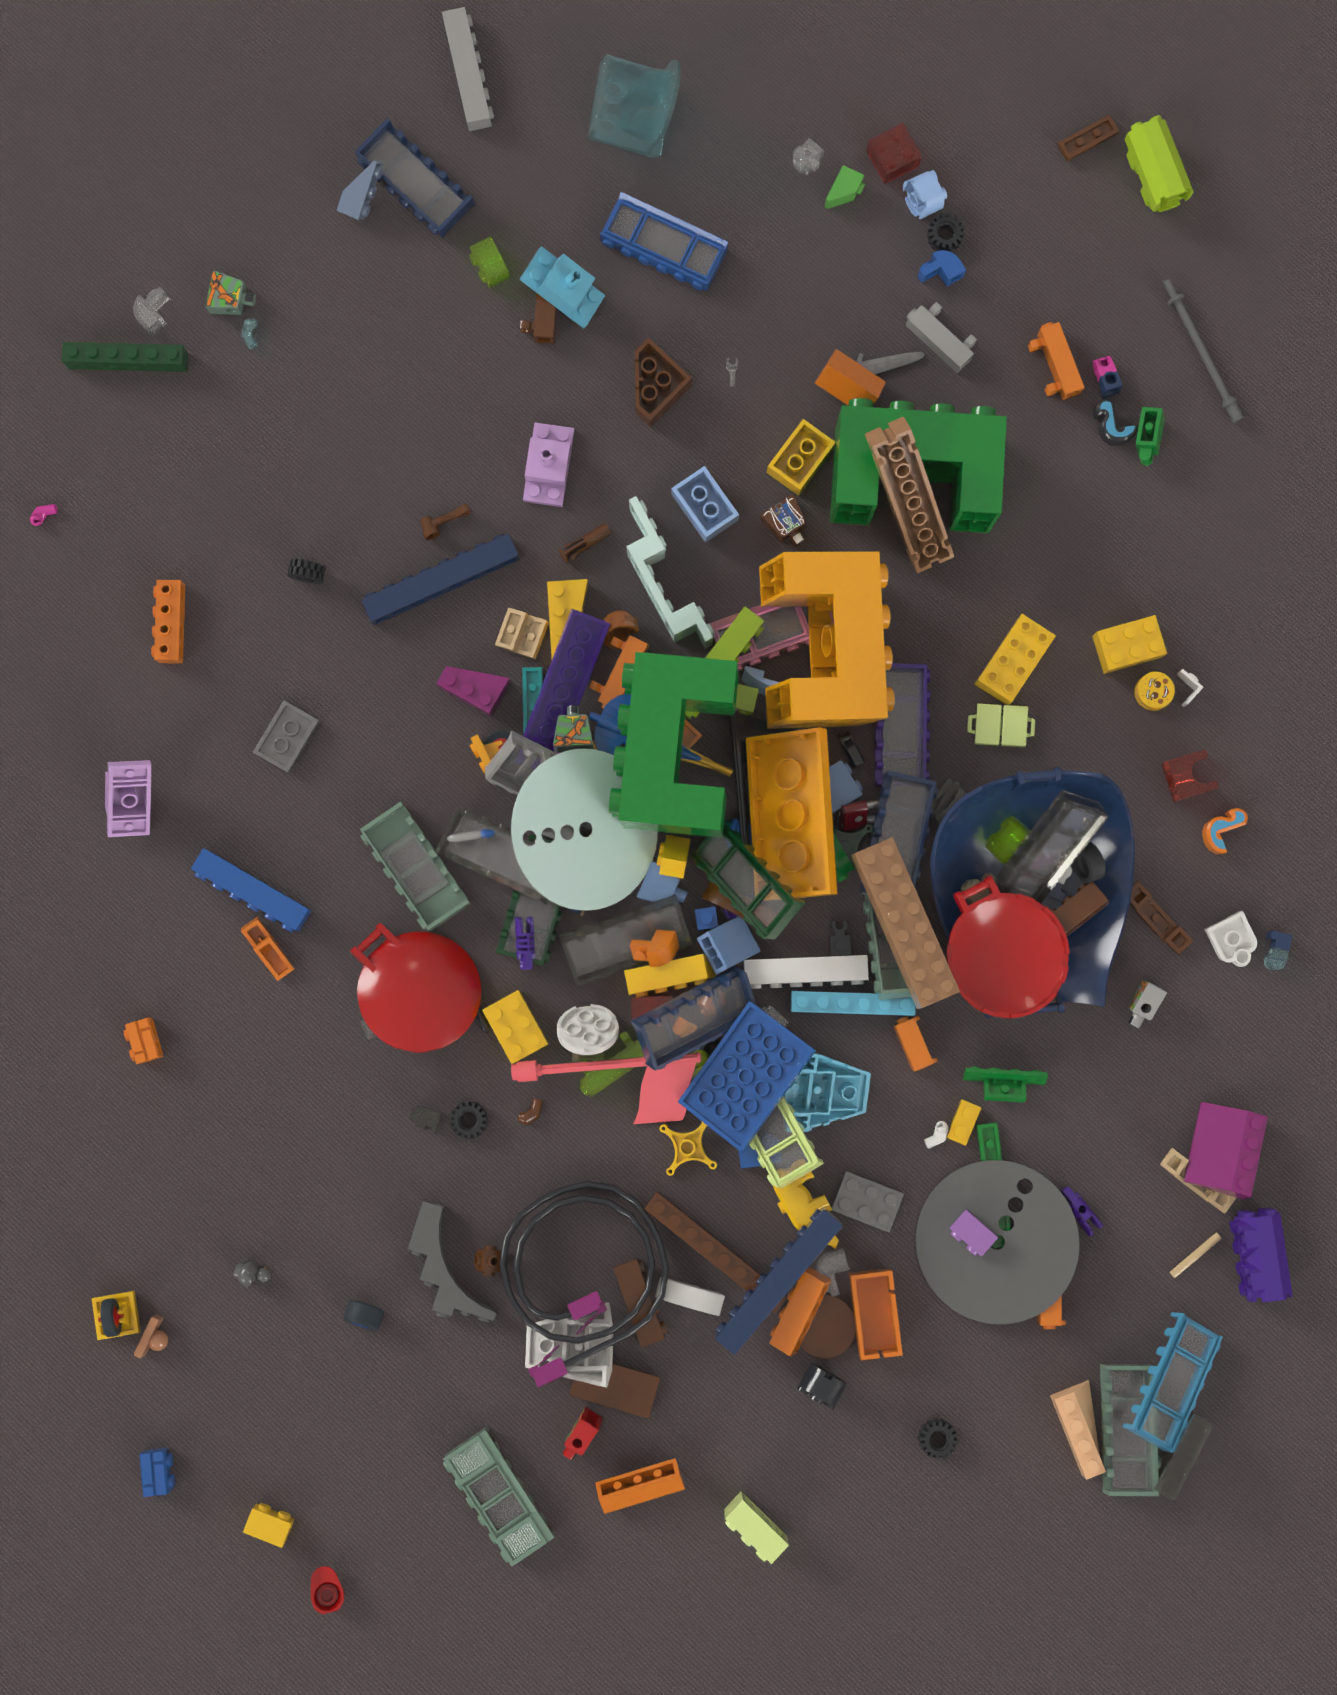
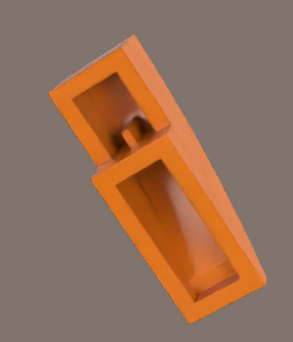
[241,916,294,981]

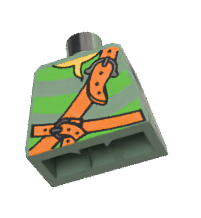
[205,271,256,315]
[553,705,593,753]

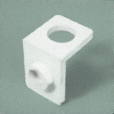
[1176,669,1203,707]

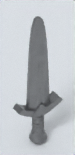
[857,352,924,375]

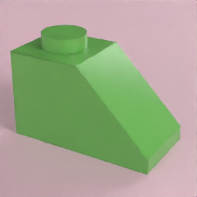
[825,165,865,209]

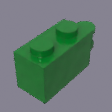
[1136,407,1165,466]

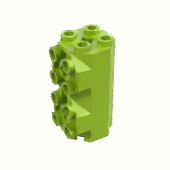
[1124,115,1194,212]

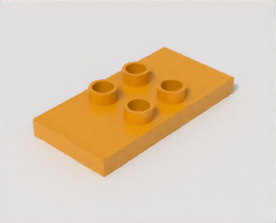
[746,727,837,901]

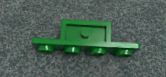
[963,1066,1048,1102]

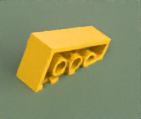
[547,579,588,658]
[624,954,716,998]

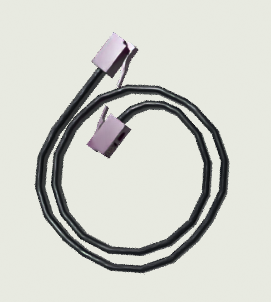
[499,1181,669,1388]

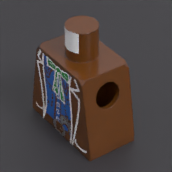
[760,494,806,546]

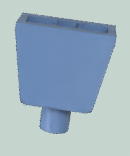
[637,861,688,906]

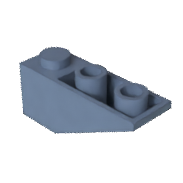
[336,160,383,220]

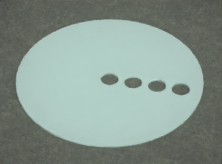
[511,749,658,910]

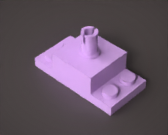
[523,423,574,507]
[105,760,151,837]

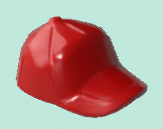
[311,1566,344,1614]

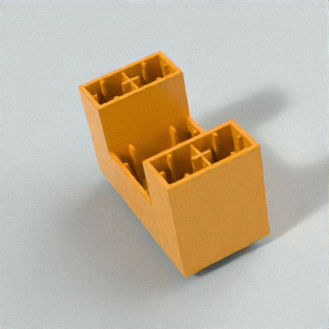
[759,552,895,729]

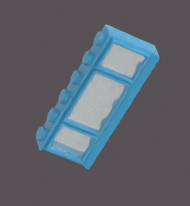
[1122,1312,1223,1453]

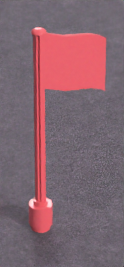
[511,1051,702,1124]

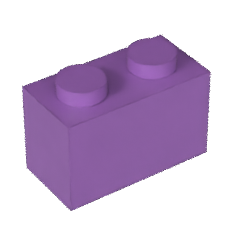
[950,1209,998,1257]

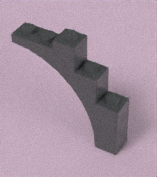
[408,1199,498,1323]

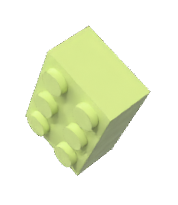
[724,1491,789,1564]

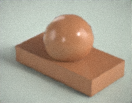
[134,1314,168,1359]

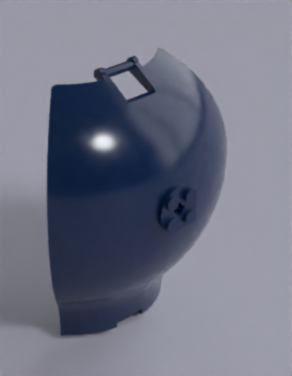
[931,767,1135,1019]

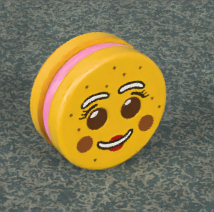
[1134,672,1175,711]

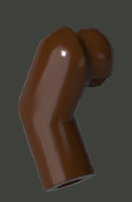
[518,1098,543,1125]

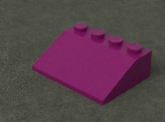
[1183,1102,1268,1199]

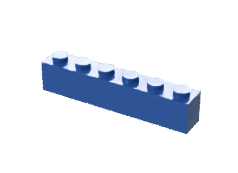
[191,848,312,932]

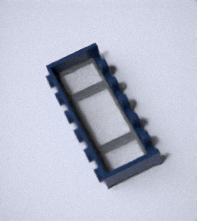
[355,118,475,238]
[859,771,938,893]
[631,967,756,1071]

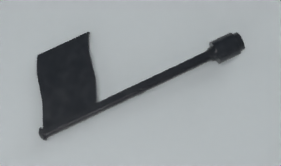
[730,708,796,895]

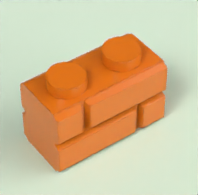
[124,1017,164,1064]

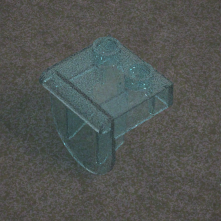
[587,54,681,157]

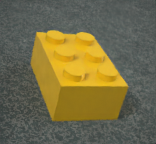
[766,419,836,496]
[1092,615,1167,674]
[482,990,549,1064]

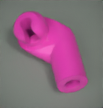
[30,504,58,526]

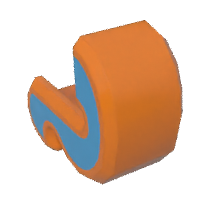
[1202,808,1248,854]

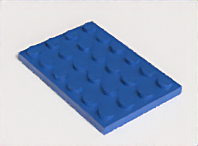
[678,1001,816,1152]

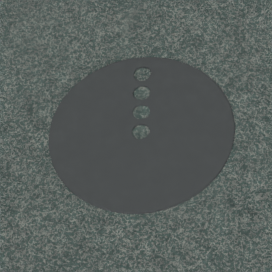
[916,1160,1079,1324]

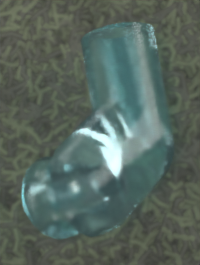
[241,318,258,349]

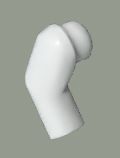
[924,1121,948,1149]

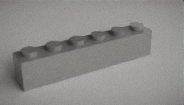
[442,7,494,131]

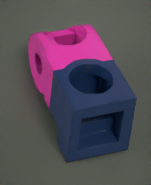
[1092,356,1123,398]

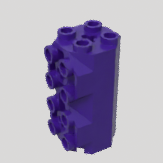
[1229,1207,1293,1302]

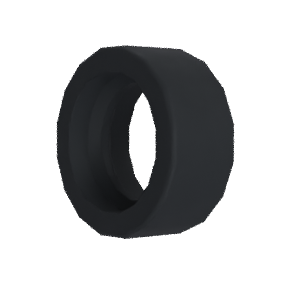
[1070,841,1105,883]

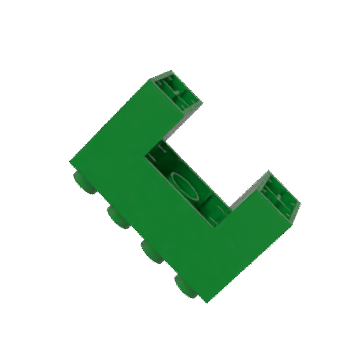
[829,398,1007,533]
[609,652,739,838]

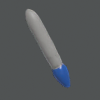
[447,829,495,842]

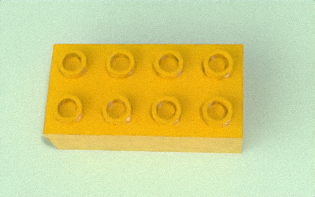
[975,614,1056,705]

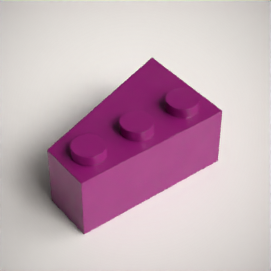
[436,666,511,716]

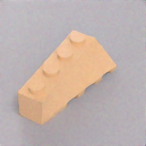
[1050,1380,1106,1480]

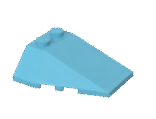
[783,1053,871,1132]

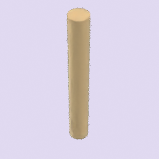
[1169,1232,1222,1278]

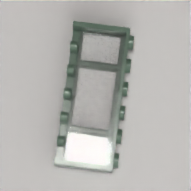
[1100,1364,1162,1496]

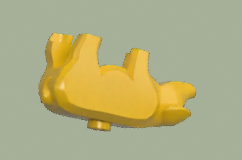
[773,1159,839,1249]

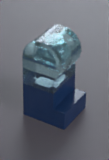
[1264,930,1293,970]

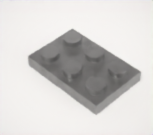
[253,701,320,773]
[832,1171,904,1233]

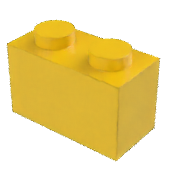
[657,835,690,878]
[243,1503,295,1548]

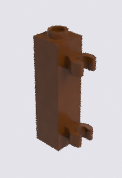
[520,284,557,344]

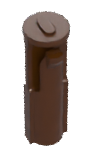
[558,523,612,564]

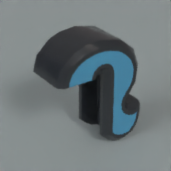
[1093,398,1138,446]

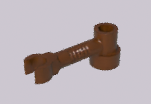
[420,504,471,540]

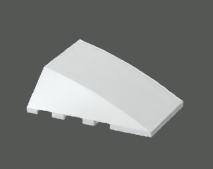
[525,1302,613,1388]

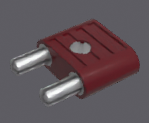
[839,800,878,832]

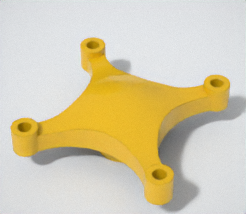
[659,1122,718,1176]

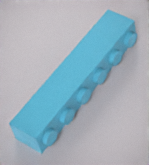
[790,991,916,1016]

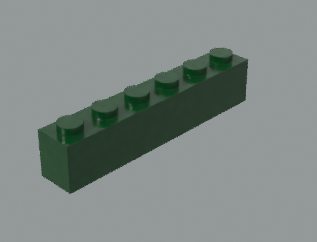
[62,342,188,372]

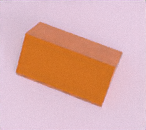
[814,349,886,406]

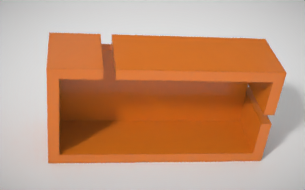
[849,1268,903,1360]

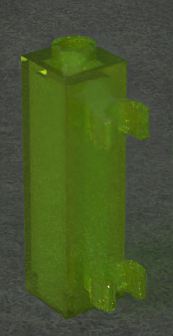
[579,1031,644,1097]

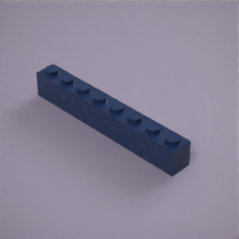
[361,534,520,625]
[715,1207,843,1355]

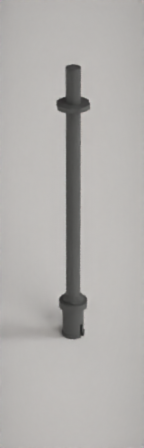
[1163,279,1244,424]

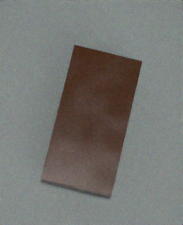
[569,1363,660,1419]

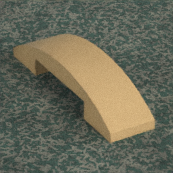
[1160,1148,1237,1214]

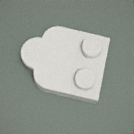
[1205,911,1257,967]

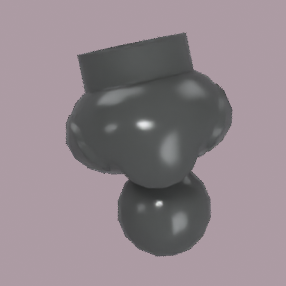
[234,1261,271,1287]

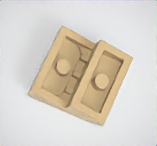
[495,608,549,660]

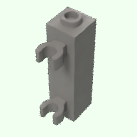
[906,302,977,374]

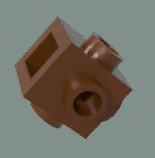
[474,1245,507,1276]

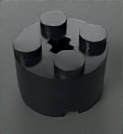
[797,1362,847,1410]

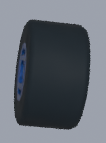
[343,1300,385,1331]

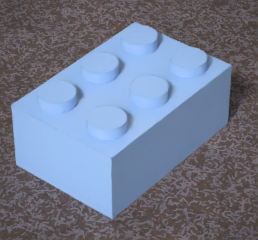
[671,466,739,543]

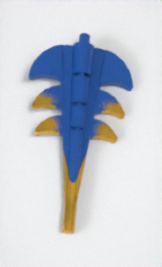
[589,694,733,777]

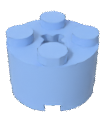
[903,170,947,219]

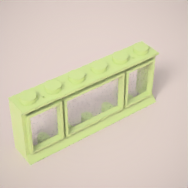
[749,1096,824,1189]

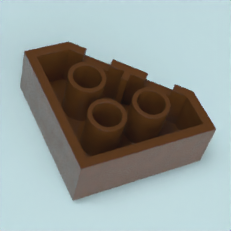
[635,337,692,427]

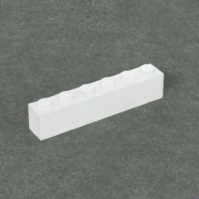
[744,955,869,989]

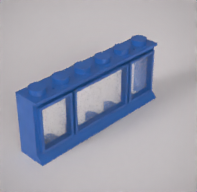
[600,192,728,291]

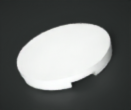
[557,1004,619,1055]

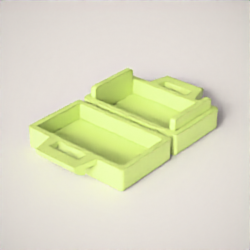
[967,704,1035,747]

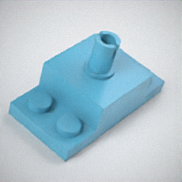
[519,246,605,329]

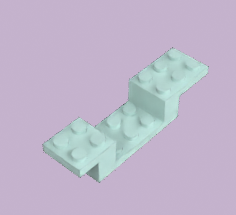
[627,496,715,649]

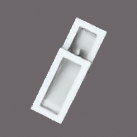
[655,1277,725,1316]

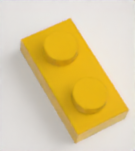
[946,1099,981,1146]

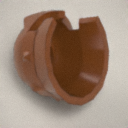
[603,610,640,649]

